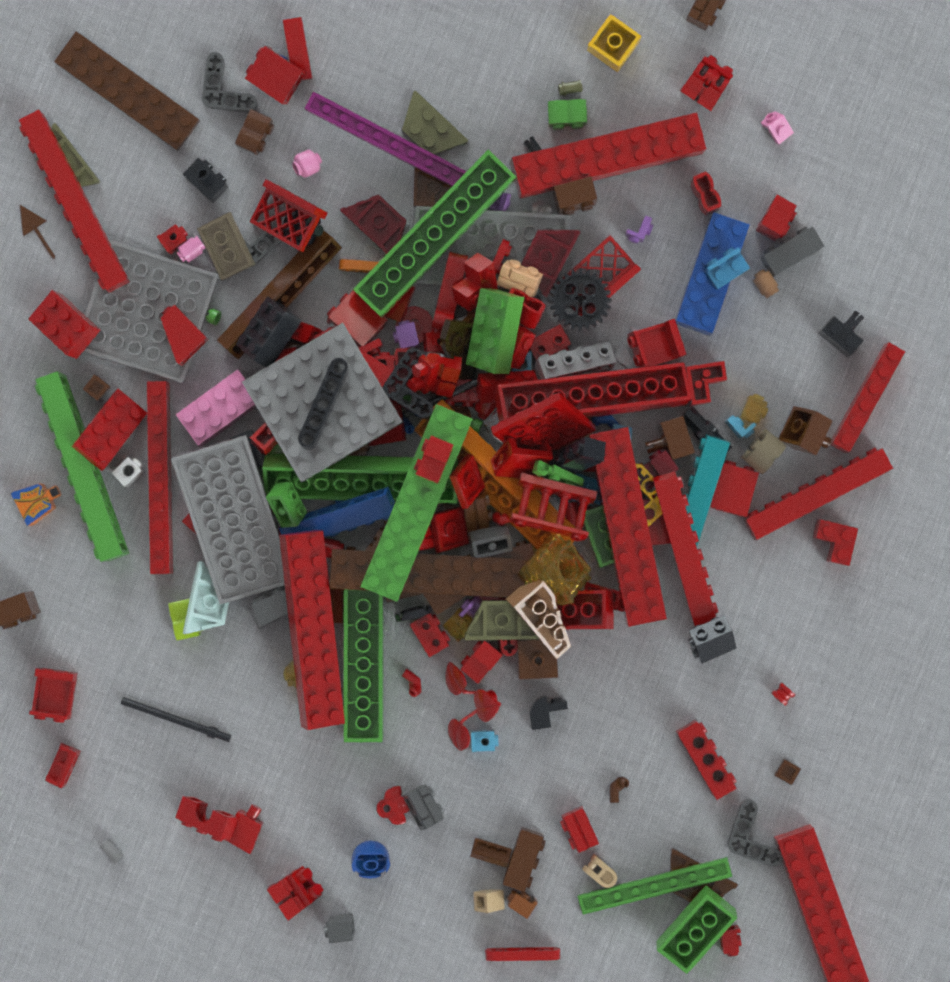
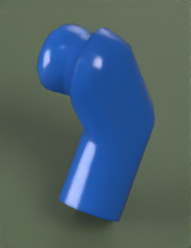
[402,412,415,434]
[591,415,620,429]

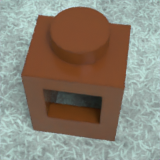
[507,889,538,919]

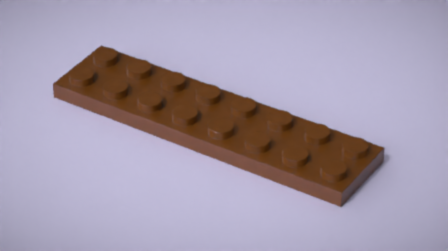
[54,31,200,151]

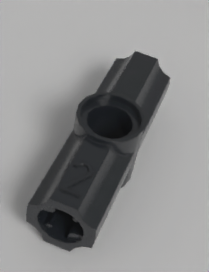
[682,406,732,452]

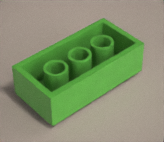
[466,288,524,374]
[656,886,737,974]

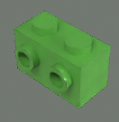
[266,482,307,528]

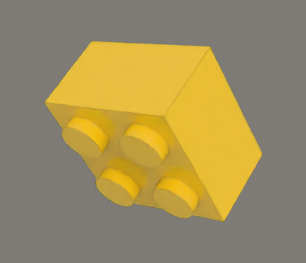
[587,14,642,73]

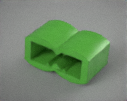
[548,99,587,130]

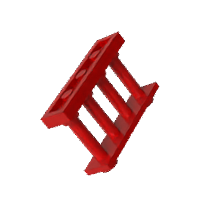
[509,473,598,541]

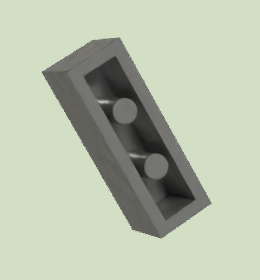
[761,227,824,277]

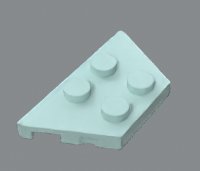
[183,561,229,634]

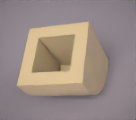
[474,889,505,913]

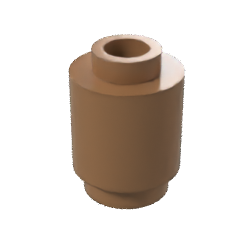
[753,269,779,299]

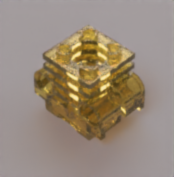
[519,534,591,605]

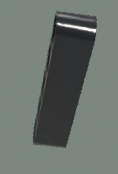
[298,358,349,450]

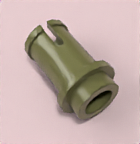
[558,80,583,97]

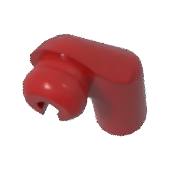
[492,512,510,526]

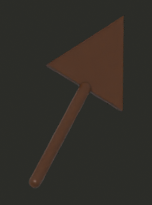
[20,205,55,259]

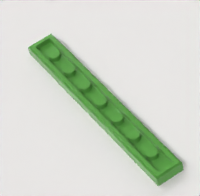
[578,857,733,915]

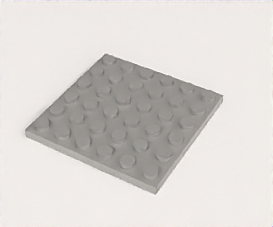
[83,240,219,384]
[242,323,403,482]

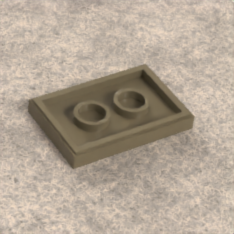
[197,212,255,281]

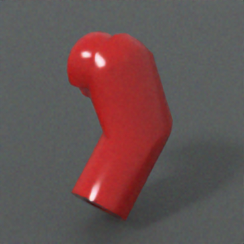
[402,669,422,697]

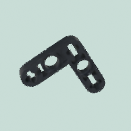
[383,348,434,419]

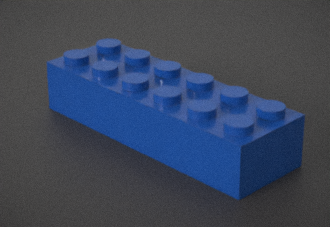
[675,212,750,336]

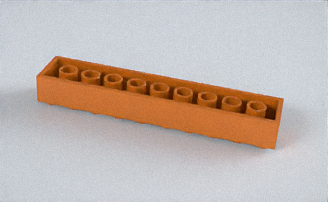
[414,399,575,563]

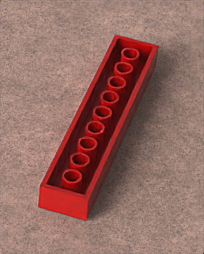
[510,112,707,199]
[494,362,692,422]
[588,427,667,627]
[279,530,345,730]
[774,824,869,982]

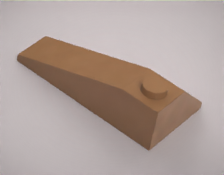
[506,580,571,659]

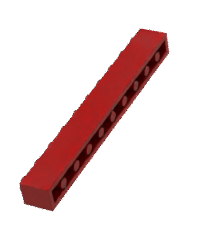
[19,109,130,292]
[147,381,173,574]

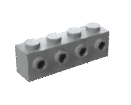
[534,342,616,380]

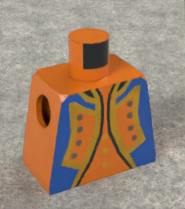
[11,483,62,526]

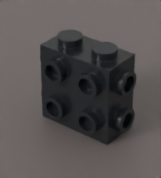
[688,615,737,664]

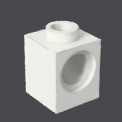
[112,457,145,487]

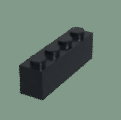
[548,437,606,474]

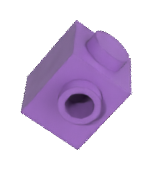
[393,320,420,348]

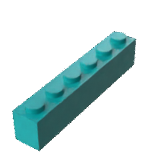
[684,434,730,547]

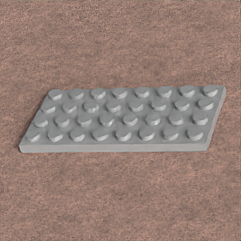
[415,206,569,291]
[171,435,285,605]

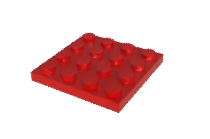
[491,392,596,452]

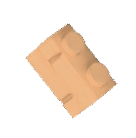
[497,259,543,297]

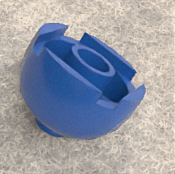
[351,840,390,879]

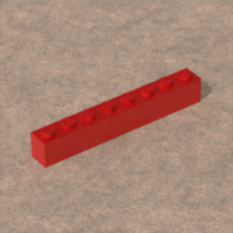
[744,447,894,540]
[653,471,719,626]

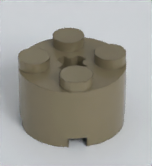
[741,428,786,474]

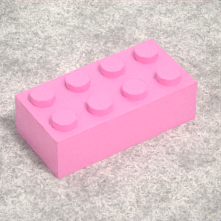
[176,370,256,447]

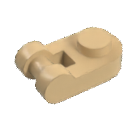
[582,854,617,888]

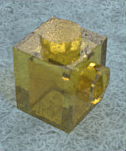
[739,394,769,425]

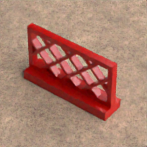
[249,179,328,252]
[554,235,641,317]

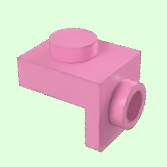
[761,111,794,144]

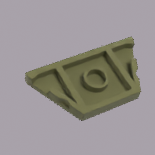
[402,90,469,155]
[35,123,100,187]
[464,600,539,640]

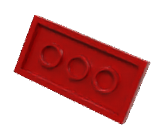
[71,388,147,471]

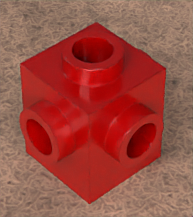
[423,328,445,355]

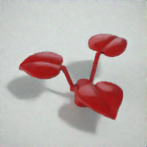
[445,662,501,751]

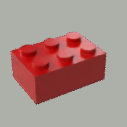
[28,290,101,359]
[552,590,614,630]

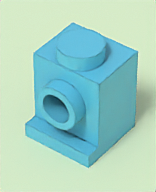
[471,730,499,752]

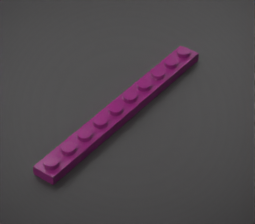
[304,92,467,187]

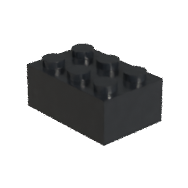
[236,296,302,367]

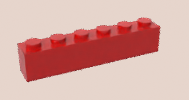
[830,342,906,453]

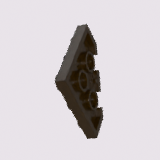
[440,319,477,380]

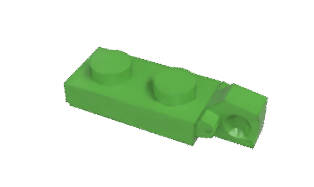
[532,460,584,487]

